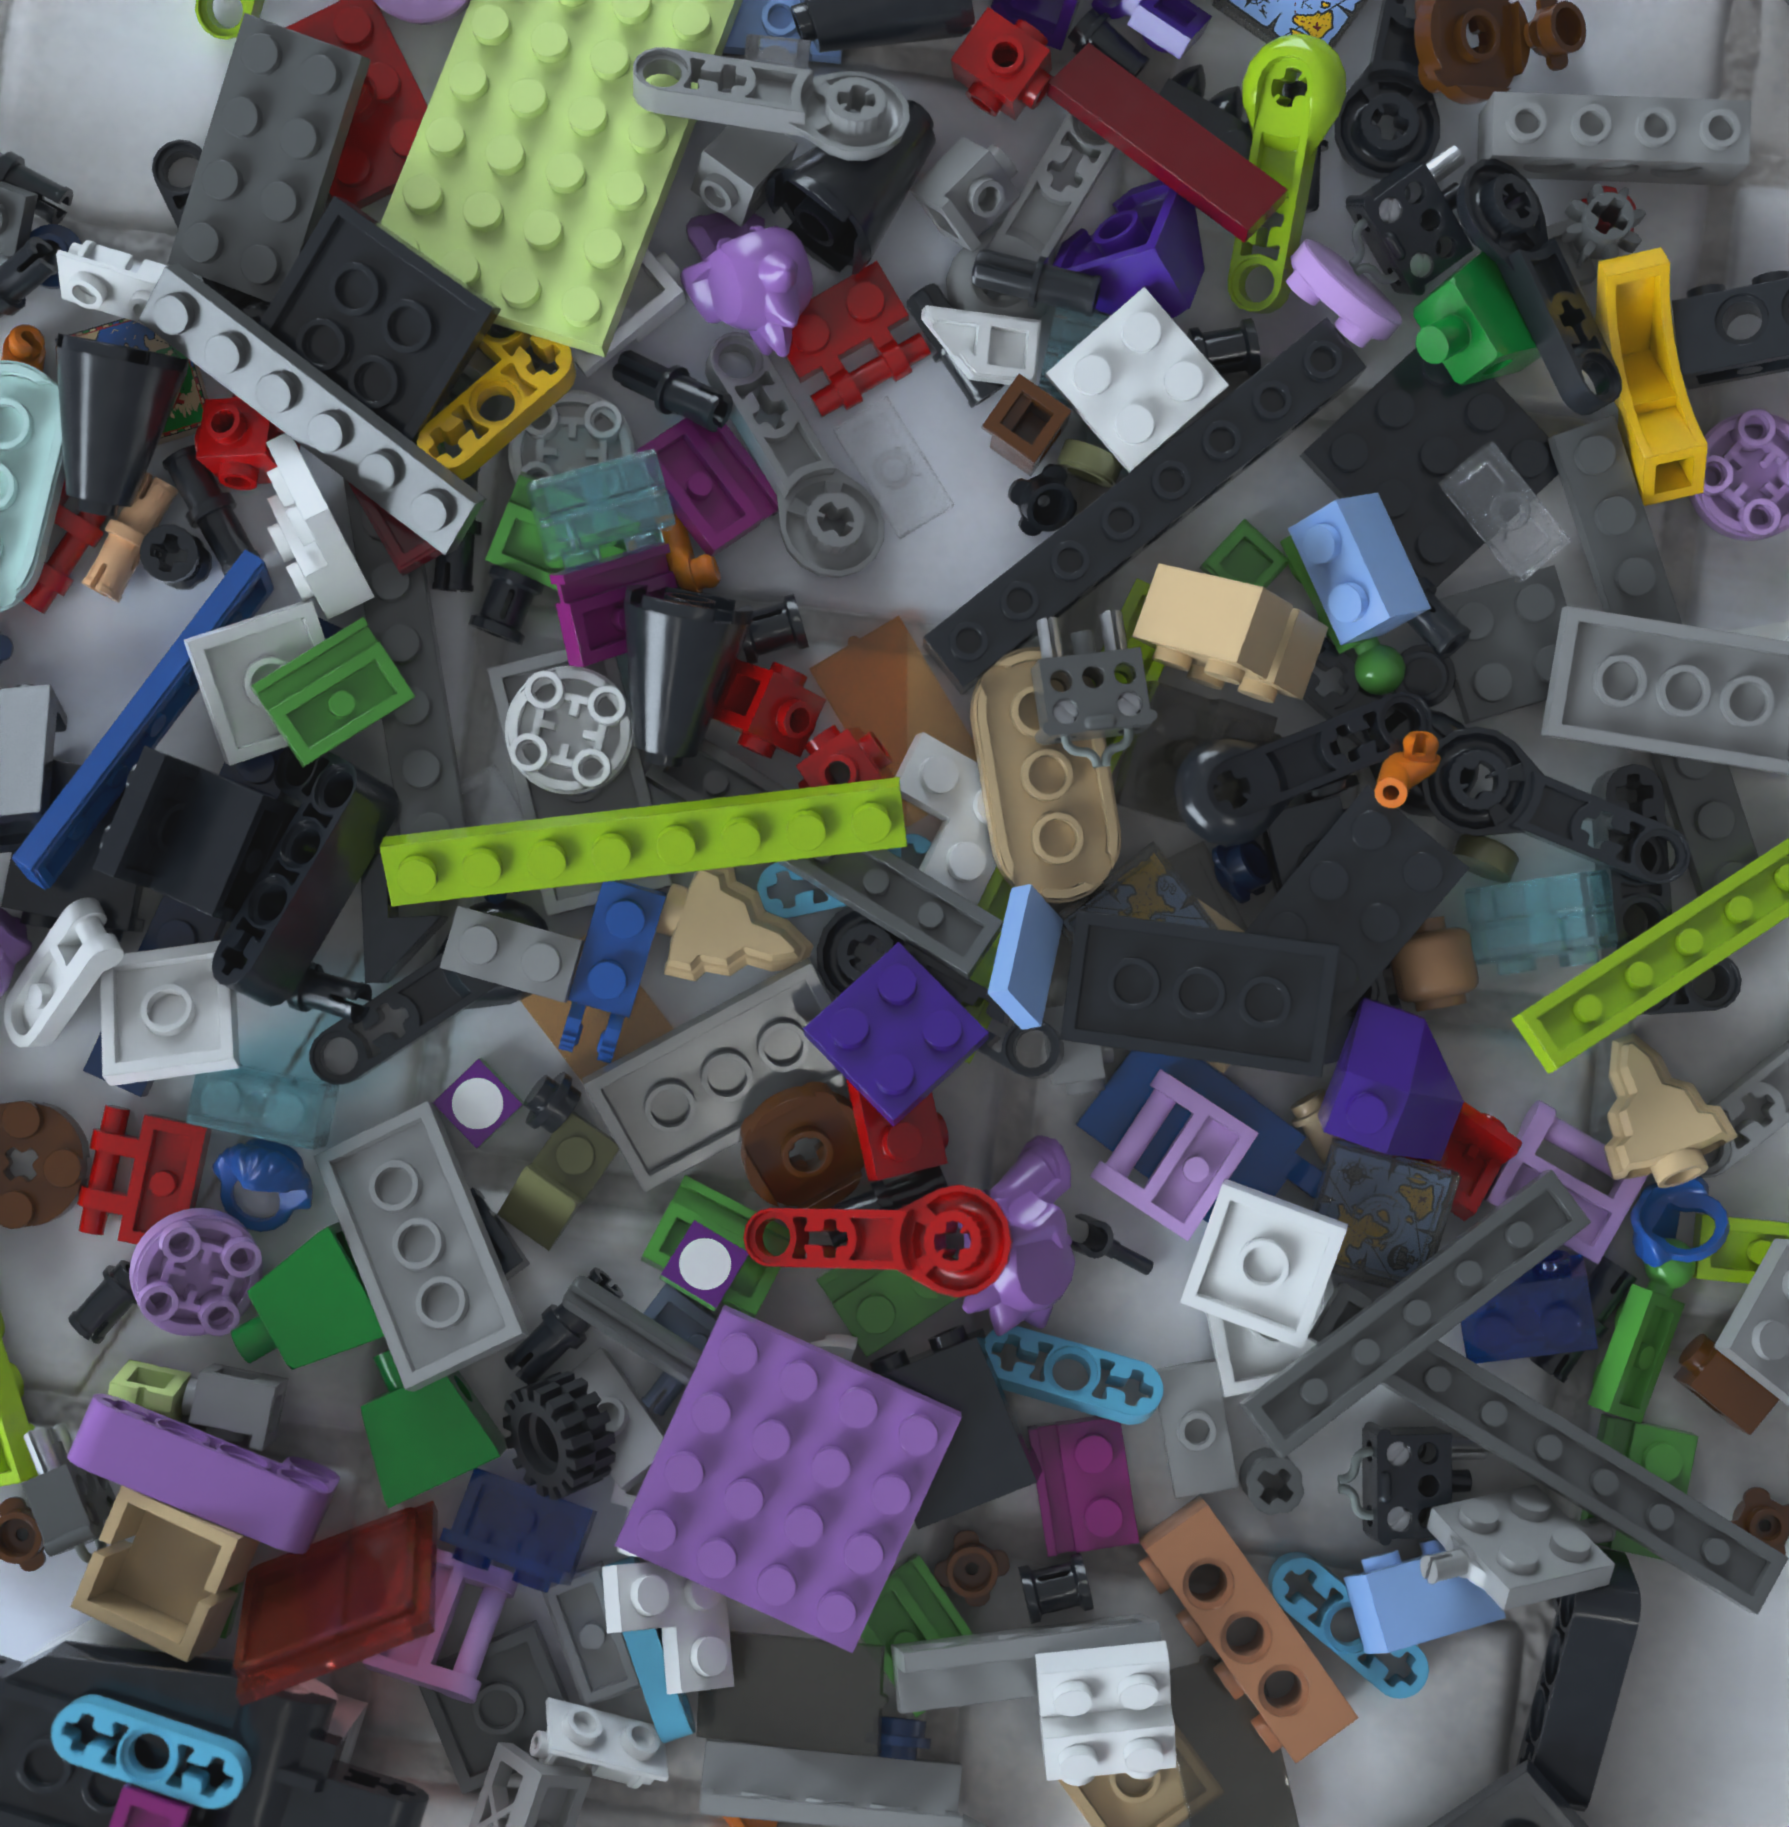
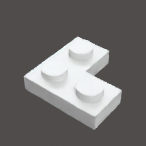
[895,732,996,905]
[602,1562,735,1694]

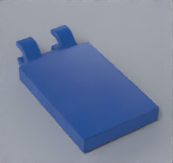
[1075,1050,1326,1223]

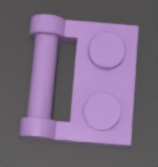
[1090,1069,1259,1241]
[1483,1100,1648,1264]
[363,1540,520,1704]

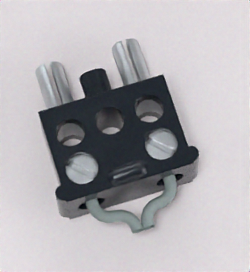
[1345,145,1474,296]
[1337,1422,1488,1546]

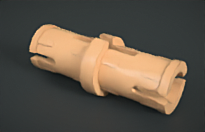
[81,472,179,602]

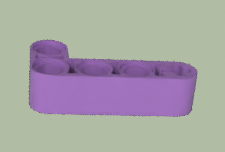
[67,1393,340,1554]

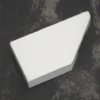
[921,305,1042,385]

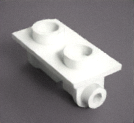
[56,240,167,326]
[530,1697,669,1789]

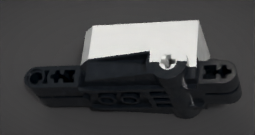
[0,1618,429,1827]

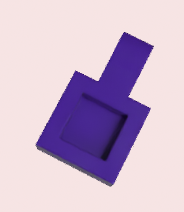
[1091,0,1212,60]

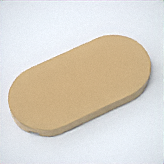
[970,647,1121,904]

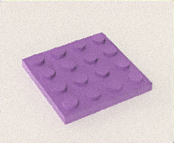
[614,1305,962,1653]

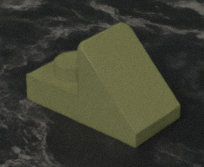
[497,1111,620,1251]

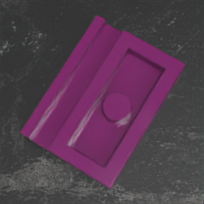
[633,418,779,557]
[549,543,678,667]
[1027,1416,1139,1557]

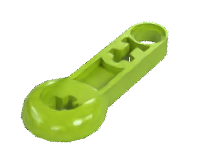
[1228,34,1346,314]

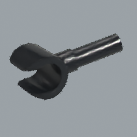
[1070,1213,1154,1275]

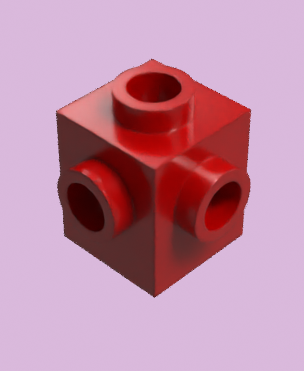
[950,7,1054,121]
[195,394,301,490]
[712,659,826,759]
[796,725,895,789]

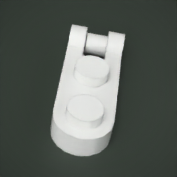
[4,897,124,1048]

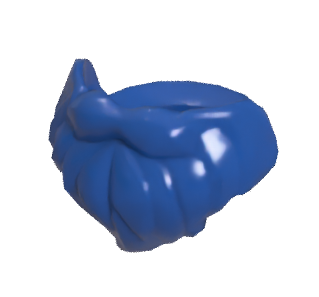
[212,1136,313,1232]
[1630,1176,1730,1267]

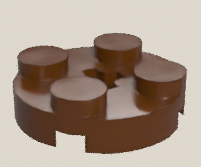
[1414,0,1530,105]
[740,1081,864,1209]
[0,1100,90,1229]

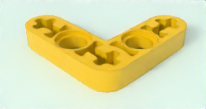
[417,331,576,480]

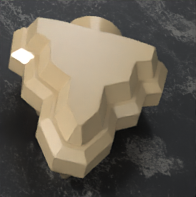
[657,867,814,981]
[1604,1033,1737,1188]

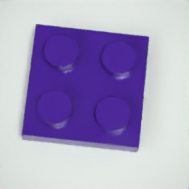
[803,942,989,1127]

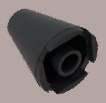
[791,0,975,53]
[765,100,936,275]
[55,333,189,517]
[624,584,753,767]

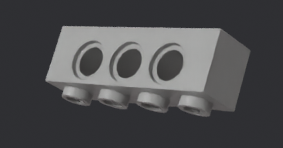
[1477,91,1751,186]

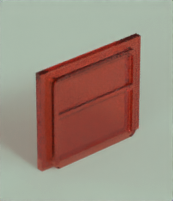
[233,1501,438,1706]

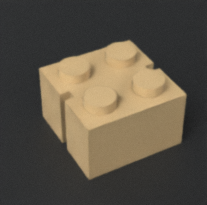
[1132,563,1328,703]
[70,1485,260,1662]

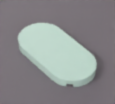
[0,360,65,612]

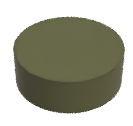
[1057,439,1123,488]
[1452,834,1519,883]

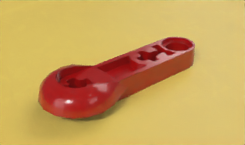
[743,1185,1013,1298]

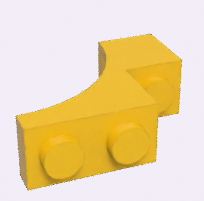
[1595,247,1708,506]

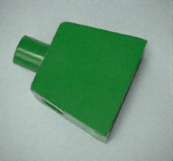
[1413,251,1541,386]
[231,1222,384,1370]
[361,1349,507,1509]

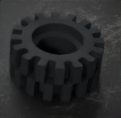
[503,1371,616,1500]

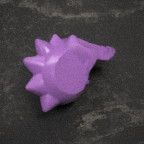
[680,212,813,358]
[957,1135,1075,1336]

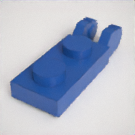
[558,880,666,1063]

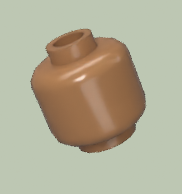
[1390,916,1479,1012]

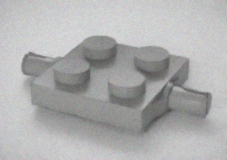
[1420,1484,1616,1611]

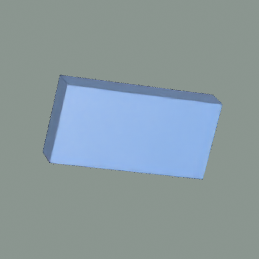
[988,884,1063,1030]

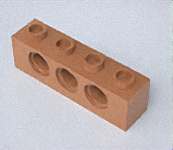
[1138,1495,1359,1764]

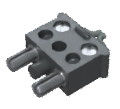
[1031,609,1158,768]
[21,1423,115,1563]

